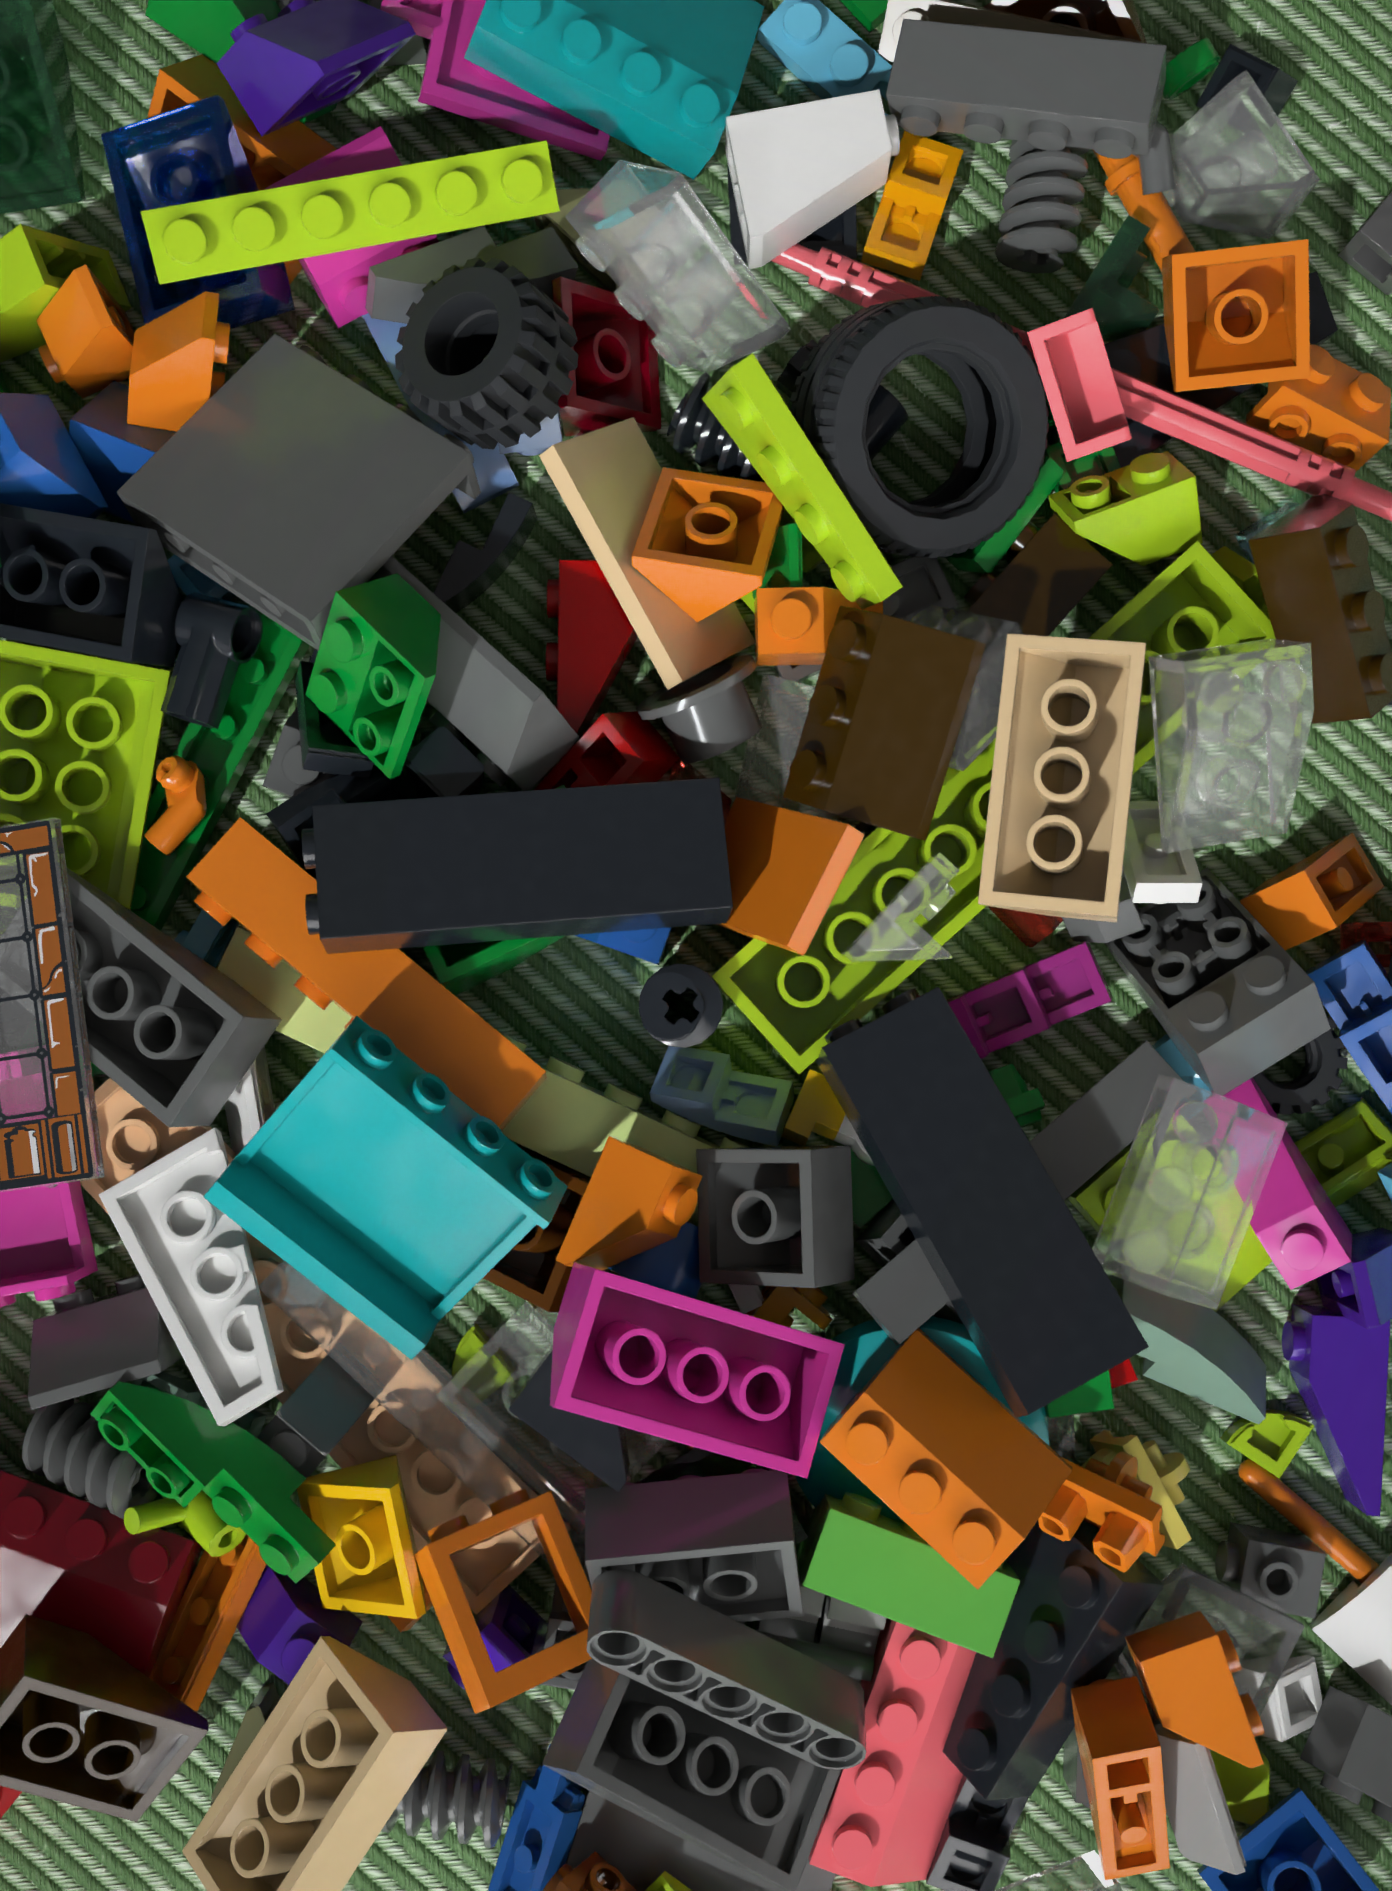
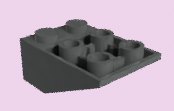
[1104,867,1331,1099]

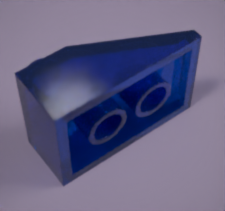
[101,95,295,329]

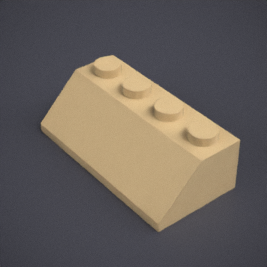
[978,634,1146,923]
[182,1636,448,1891]

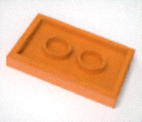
[714,797,864,956]

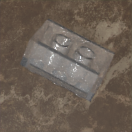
[565,159,791,373]
[1092,1074,1288,1310]
[435,1299,668,1534]

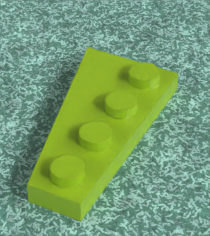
[702,353,903,609]

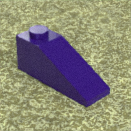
[1282,1304,1391,1516]

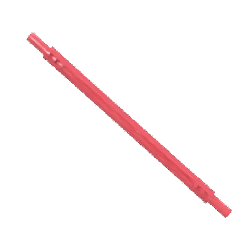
[771,243,1392,522]

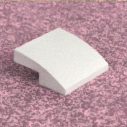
[1309,1553,1392,1705]

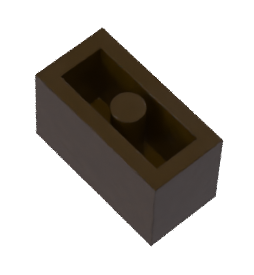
[960,513,1113,660]

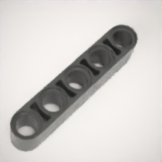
[587,1569,866,1770]

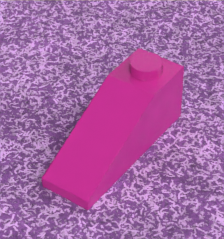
[1192,1077,1352,1290]

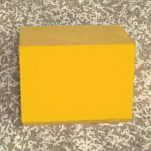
[297,1455,426,1619]

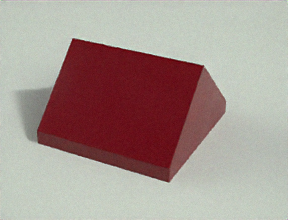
[552,276,662,436]

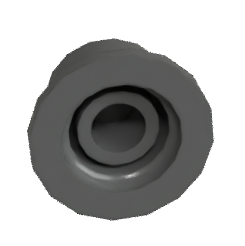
[636,655,762,764]

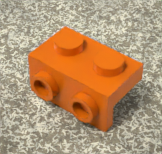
[1246,344,1391,471]

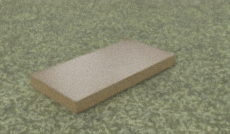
[539,417,755,690]

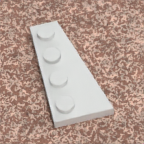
[99,1128,284,1426]

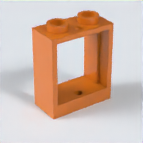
[414,1488,592,1714]

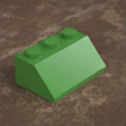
[796,1492,1020,1658]

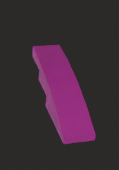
[947,941,1113,1059]

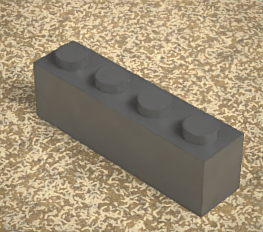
[886,19,1167,159]

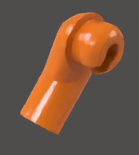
[144,756,207,856]

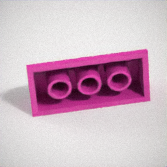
[550,1262,845,1478]

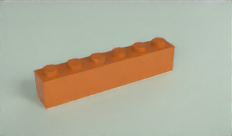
[186,817,547,1131]

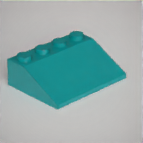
[464,0,765,180]

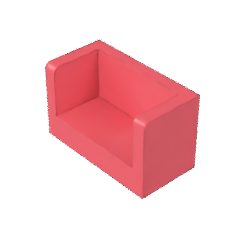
[1027,308,1132,462]

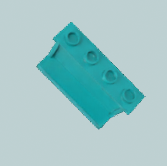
[203,1016,568,1360]

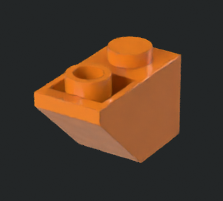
[127,291,230,432]
[1125,1610,1265,1769]

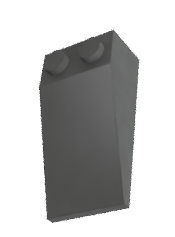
[0,862,282,1127]
[542,1659,841,1891]

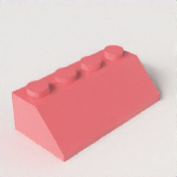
[808,1618,976,1887]

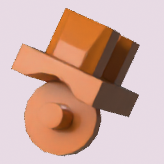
[1038,1451,1165,1573]

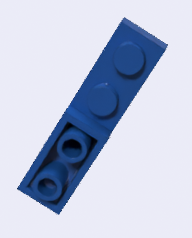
[1306,938,1392,1114]

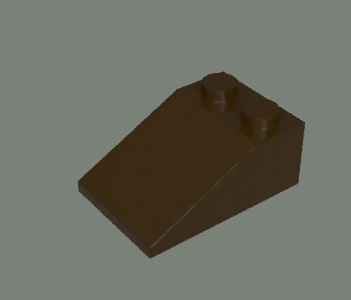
[0,1614,209,1822]

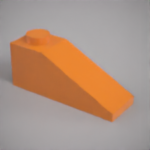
[1071,1676,1170,1881]

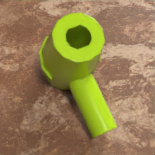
[124,1490,246,1557]

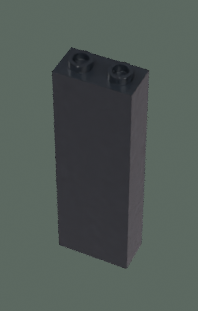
[302,777,733,954]
[817,987,1149,1418]

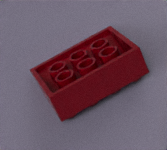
[0,1469,203,1677]

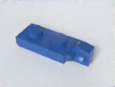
[488,1744,585,1891]

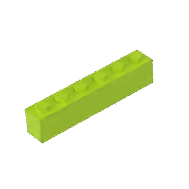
[141,140,560,285]

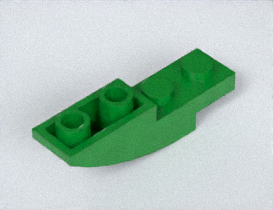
[90,1381,336,1583]

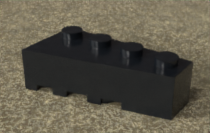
[942,1520,1165,1800]

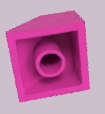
[265,126,439,328]

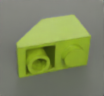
[1048,451,1203,566]

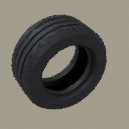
[789,296,1049,558]

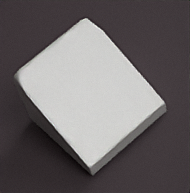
[1237,1655,1323,1742]

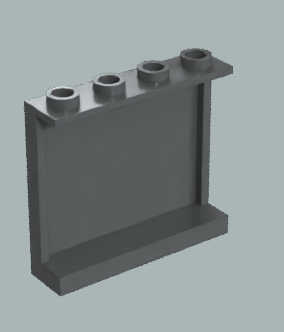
[117,334,481,650]

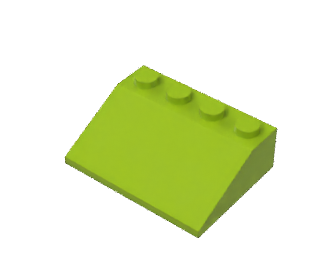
[0,640,171,910]

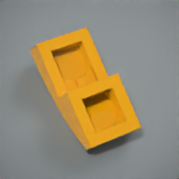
[861,130,964,281]

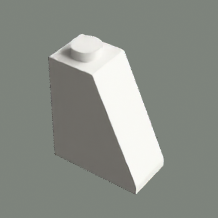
[725,89,900,269]

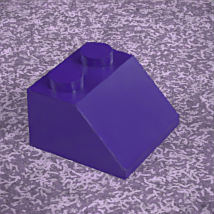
[216,0,416,137]

